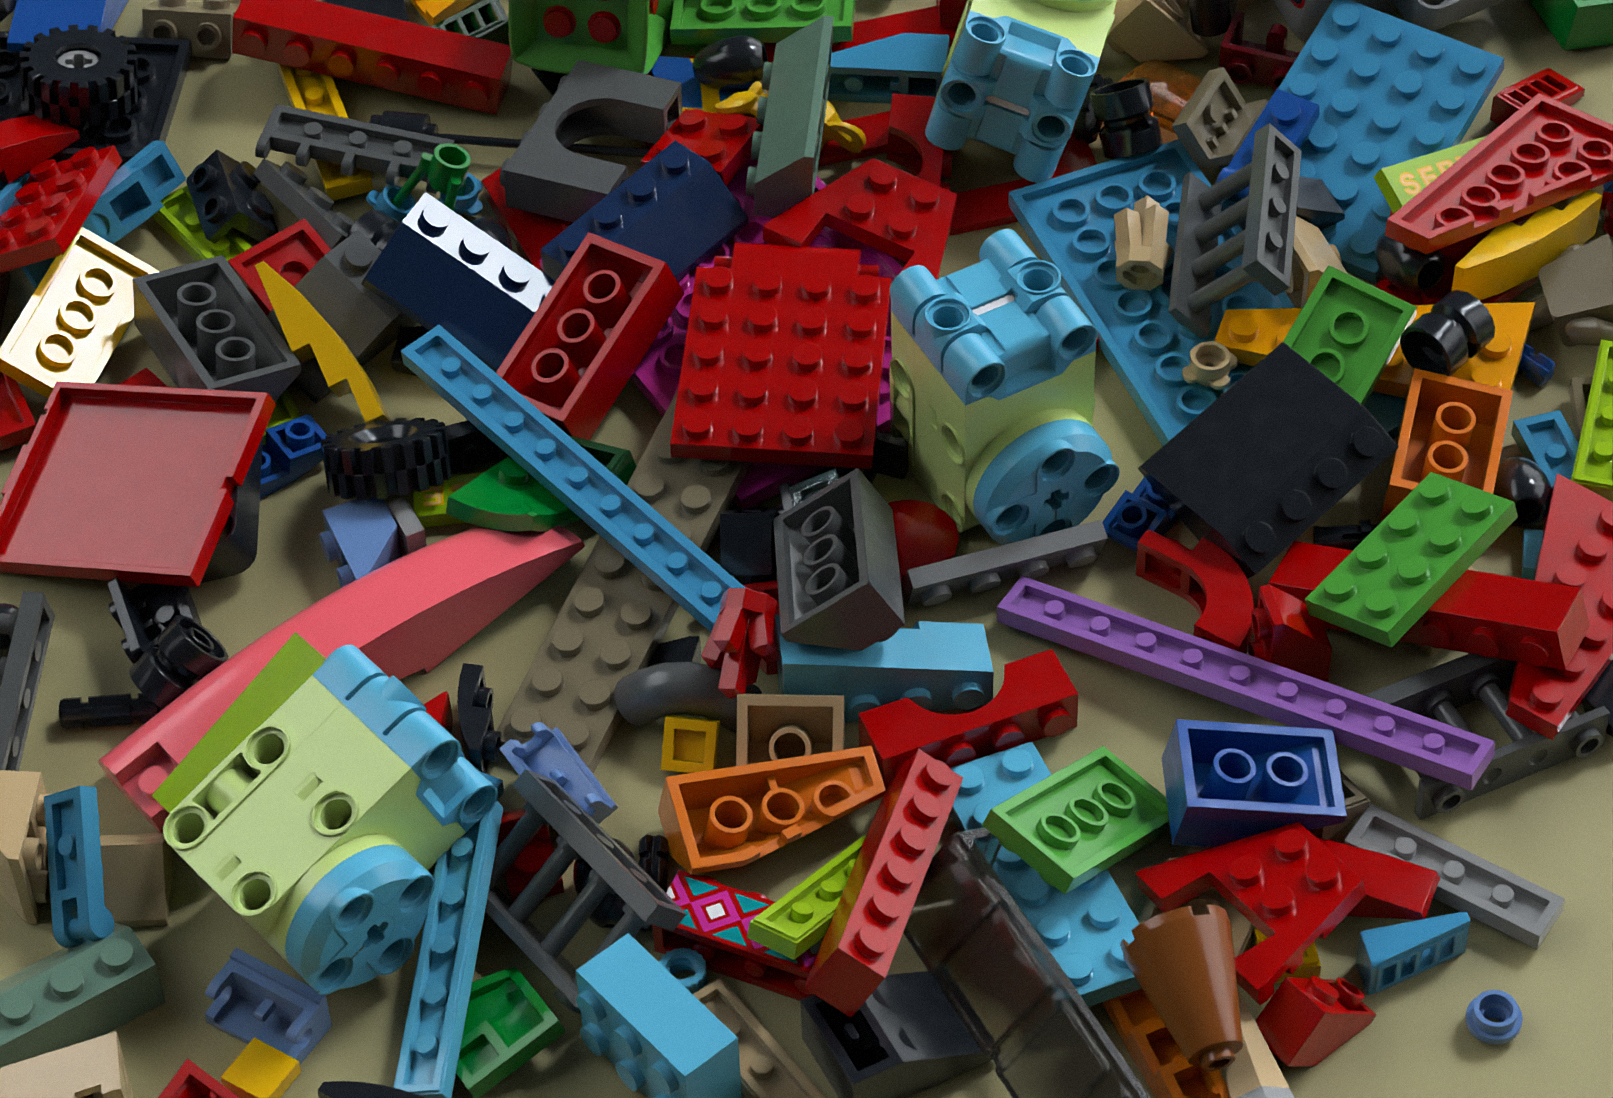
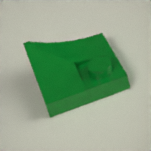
[446,457,580,532]
[456,967,567,1098]

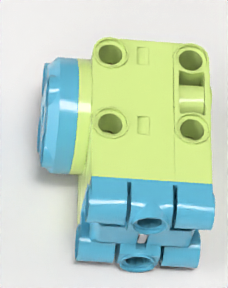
[925,0,1117,183]
[890,229,1120,545]
[163,645,498,995]

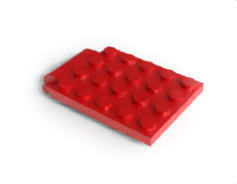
[670,242,891,469]

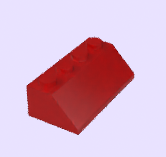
[496,232,685,440]

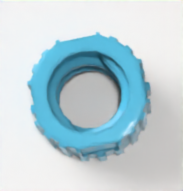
[659,947,708,994]

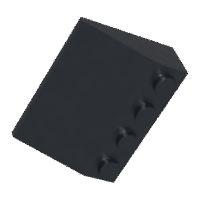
[1137,342,1399,579]

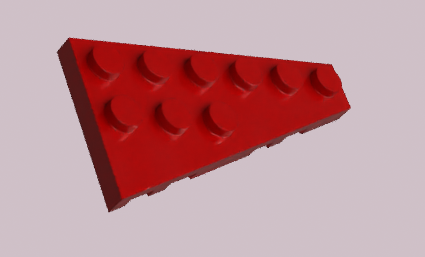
[1385,93,1613,254]
[1505,473,1613,740]

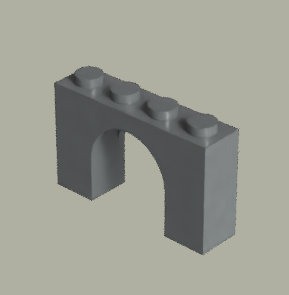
[500,59,683,222]

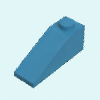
[827,33,949,104]

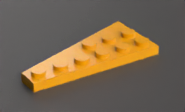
[1214,302,1535,398]

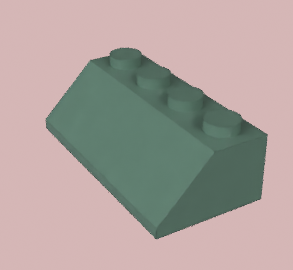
[746,16,834,217]
[0,922,166,1068]

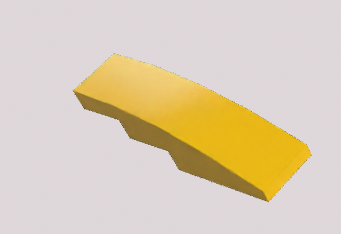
[1452,190,1603,300]
[255,261,391,425]

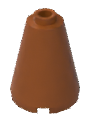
[1120,905,1243,1071]

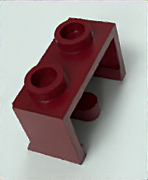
[1219,11,1300,91]

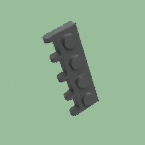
[255,104,455,194]

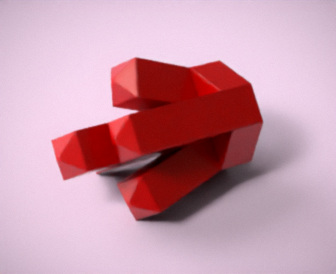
[701,588,777,699]

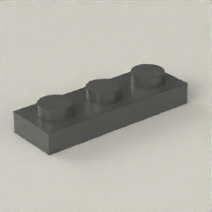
[253,158,355,250]

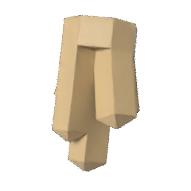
[1114,196,1174,290]

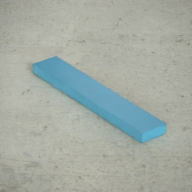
[393,801,503,1098]

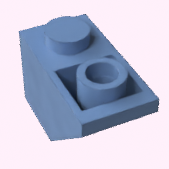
[319,497,402,588]

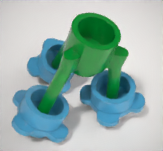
[366,143,483,223]

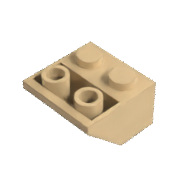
[0,770,51,924]

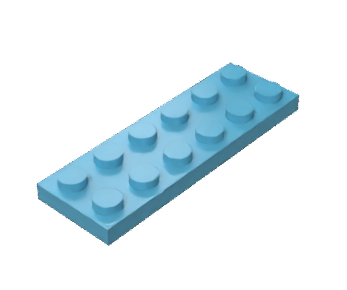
[950,741,1142,1016]

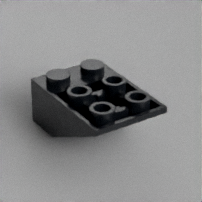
[800,969,1003,1098]

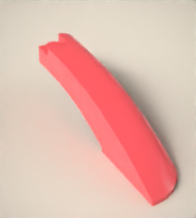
[98,525,585,833]

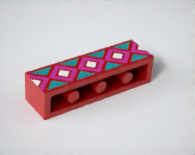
[652,869,825,1001]

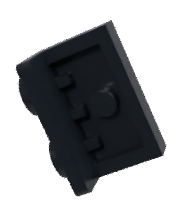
[186,149,278,243]
[107,577,202,664]

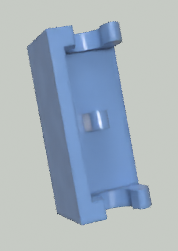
[499,722,619,824]
[205,948,332,1064]

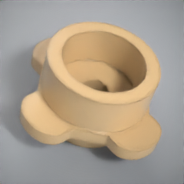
[1182,341,1237,390]

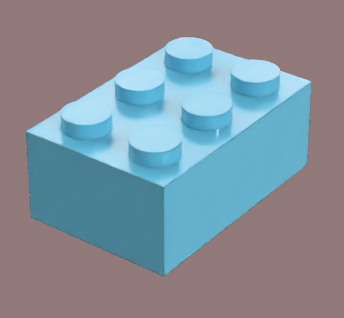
[576,933,742,1098]

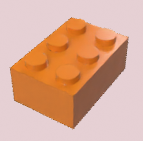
[1379,368,1513,521]

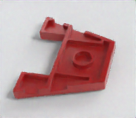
[762,158,957,284]
[1135,822,1366,1005]

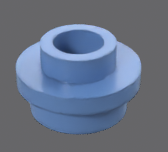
[1465,990,1523,1044]

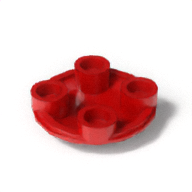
[888,499,959,577]

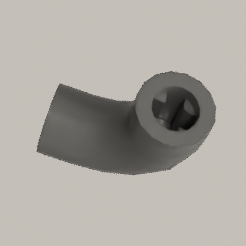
[614,662,762,733]

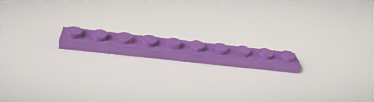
[997,576,1495,790]

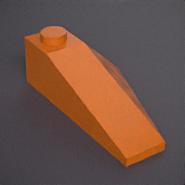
[658,746,886,874]

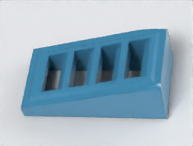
[1356,912,1470,995]

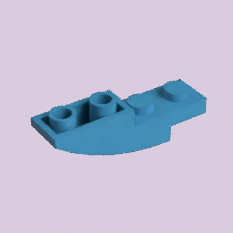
[21,141,186,288]

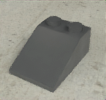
[267,230,417,404]

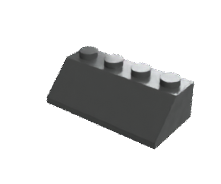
[132,255,301,402]
[774,468,905,651]

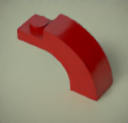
[1136,529,1254,655]

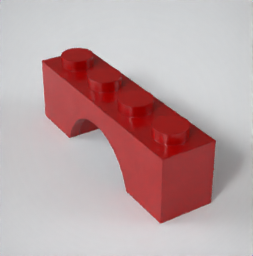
[887,93,953,261]
[858,649,1078,789]

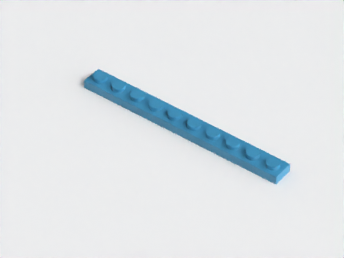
[401,325,745,632]

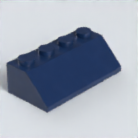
[540,140,749,282]
[361,192,556,373]

